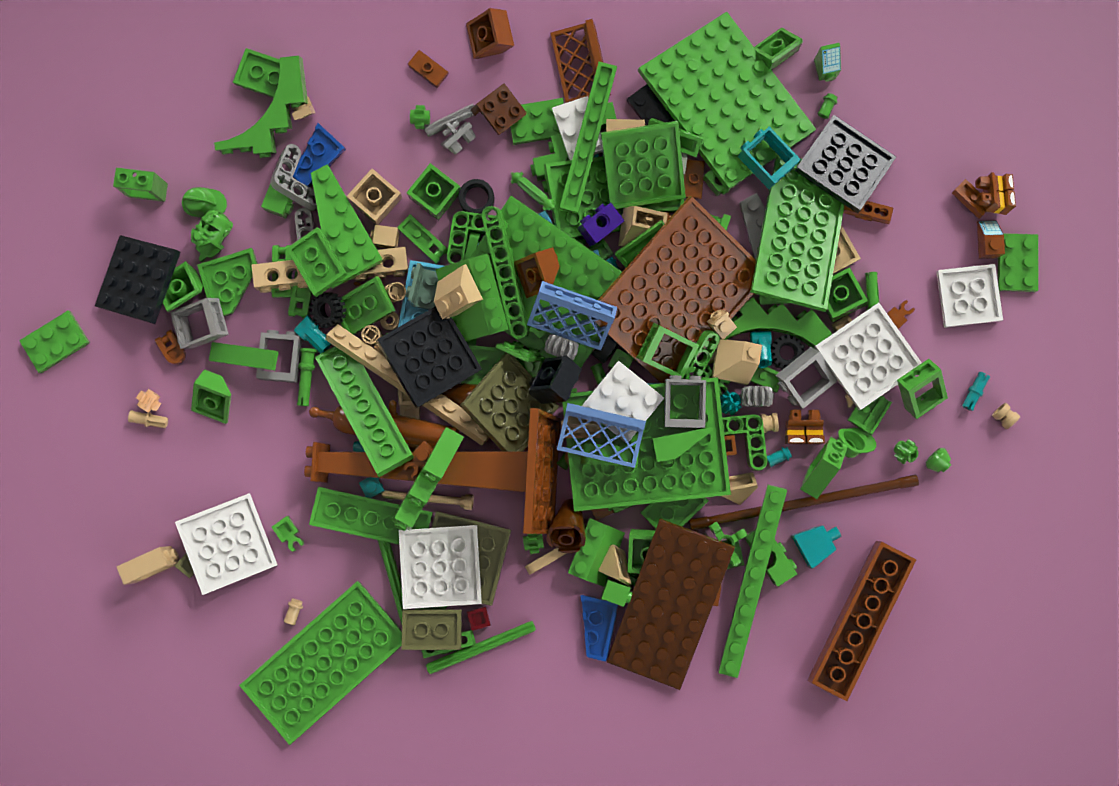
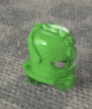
[191,210,233,262]

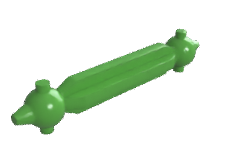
[510,171,556,211]

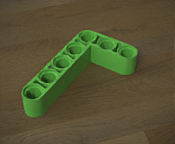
[447,211,496,264]
[722,414,767,471]

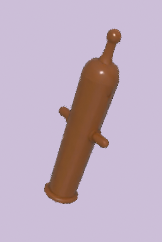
[309,400,459,448]

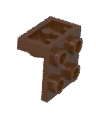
[470,83,527,135]

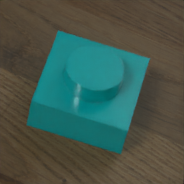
[359,477,385,498]

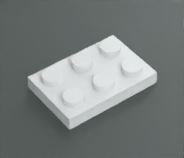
[552,96,603,160]

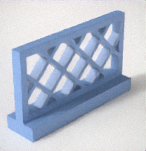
[527,281,617,350]
[557,403,646,468]

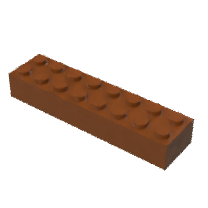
[807,541,917,701]

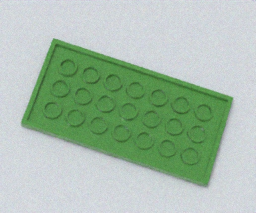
[750,154,844,312]
[239,581,402,745]

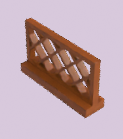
[550,19,611,103]

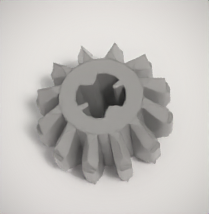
[544,334,579,360]
[740,386,774,407]

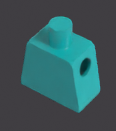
[791,525,842,569]

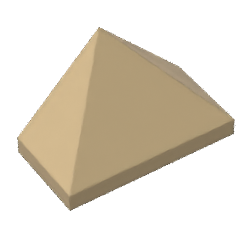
[561,416,600,438]
[722,472,758,505]
[598,544,631,586]

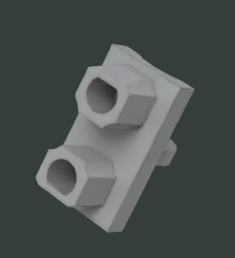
[441,120,476,154]

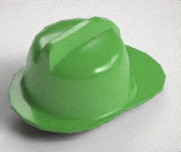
[182,187,227,218]
[837,428,876,458]

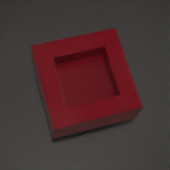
[467,606,491,631]

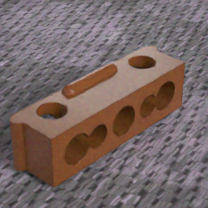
[843,201,894,224]

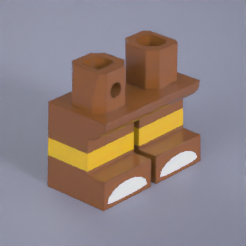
[975,172,1016,215]
[785,410,825,444]

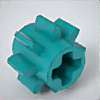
[720,390,742,416]

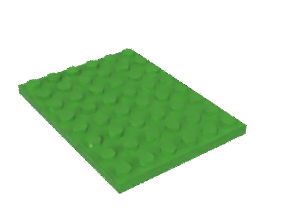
[638,12,816,191]
[469,196,622,368]
[562,377,731,511]

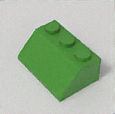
[568,518,625,587]

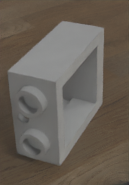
[171,298,229,349]
[256,330,303,383]
[775,347,838,409]
[664,375,706,428]

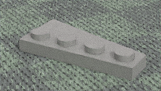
[739,193,766,260]

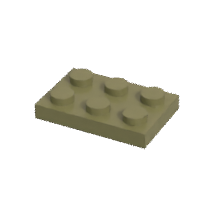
[402,610,462,650]

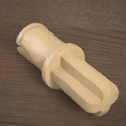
[128,410,168,428]

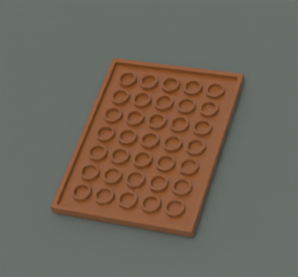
[595,196,756,383]

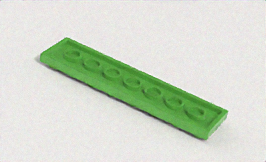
[315,346,414,477]

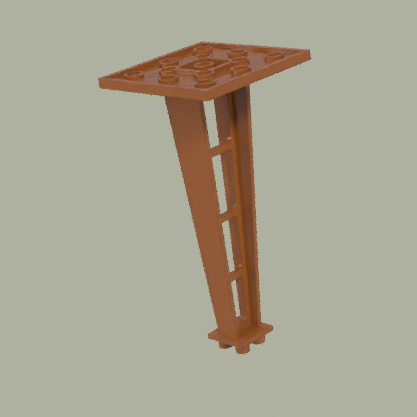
[304,408,560,534]

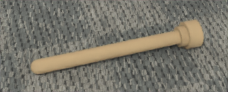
[381,491,474,510]

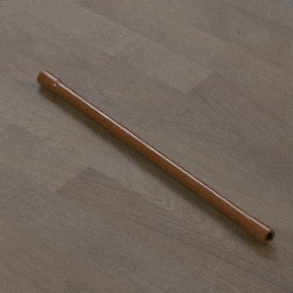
[689,474,919,531]

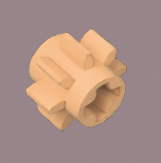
[136,389,161,413]

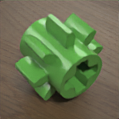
[410,105,430,129]
[894,439,919,464]
[523,534,544,554]

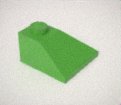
[191,369,231,424]

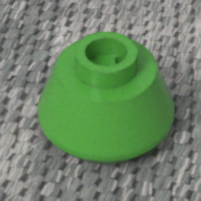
[926,448,951,472]

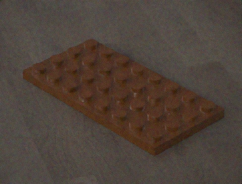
[607,519,735,690]

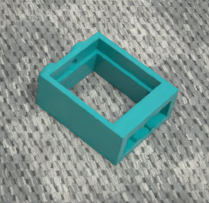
[738,126,801,190]

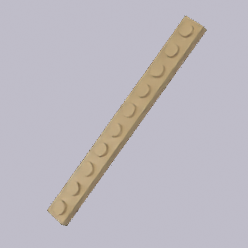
[325,325,489,445]

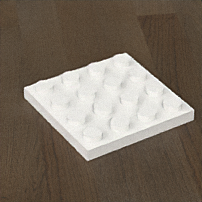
[814,303,922,410]
[175,493,278,595]
[399,525,482,609]

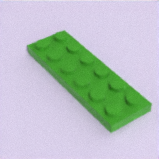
[309,487,432,545]

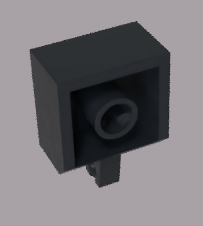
[529,355,582,404]

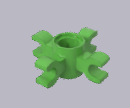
[709,522,747,566]

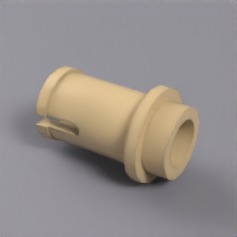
[284,599,303,625]

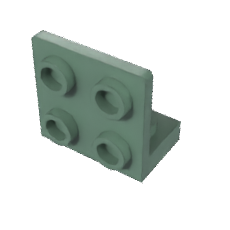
[406,263,438,310]

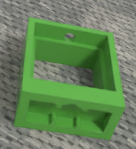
[113,168,168,202]
[636,323,699,379]
[897,359,948,419]
[800,437,848,499]

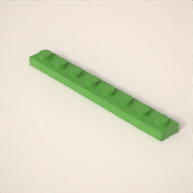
[560,62,617,214]

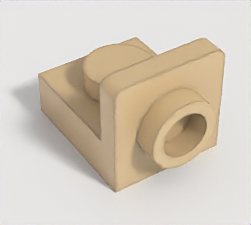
[292,96,315,120]
[707,309,737,340]

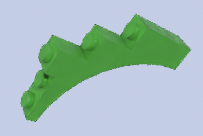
[214,55,308,158]
[530,102,617,211]
[721,297,832,349]
[391,427,464,531]

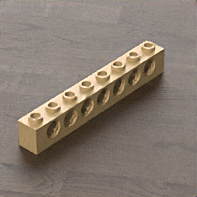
[252,247,408,293]

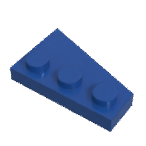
[293,123,346,187]
[581,595,619,662]

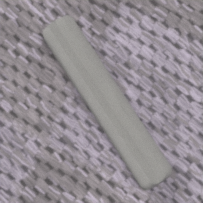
[424,104,474,137]

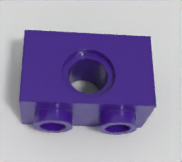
[577,203,624,247]

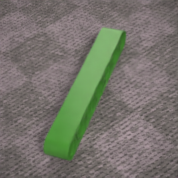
[482,206,530,339]

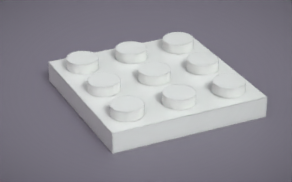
[936,264,1003,328]
[582,361,664,444]

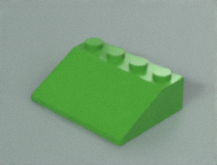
[435,254,509,341]

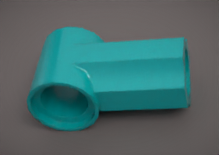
[294,315,332,354]
[750,331,772,368]

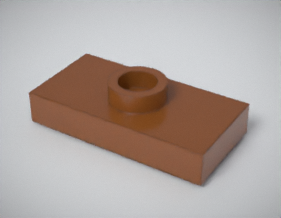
[408,50,449,88]
[684,160,705,200]

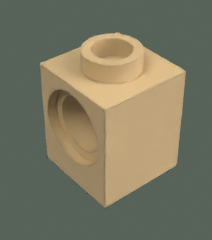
[370,225,400,249]

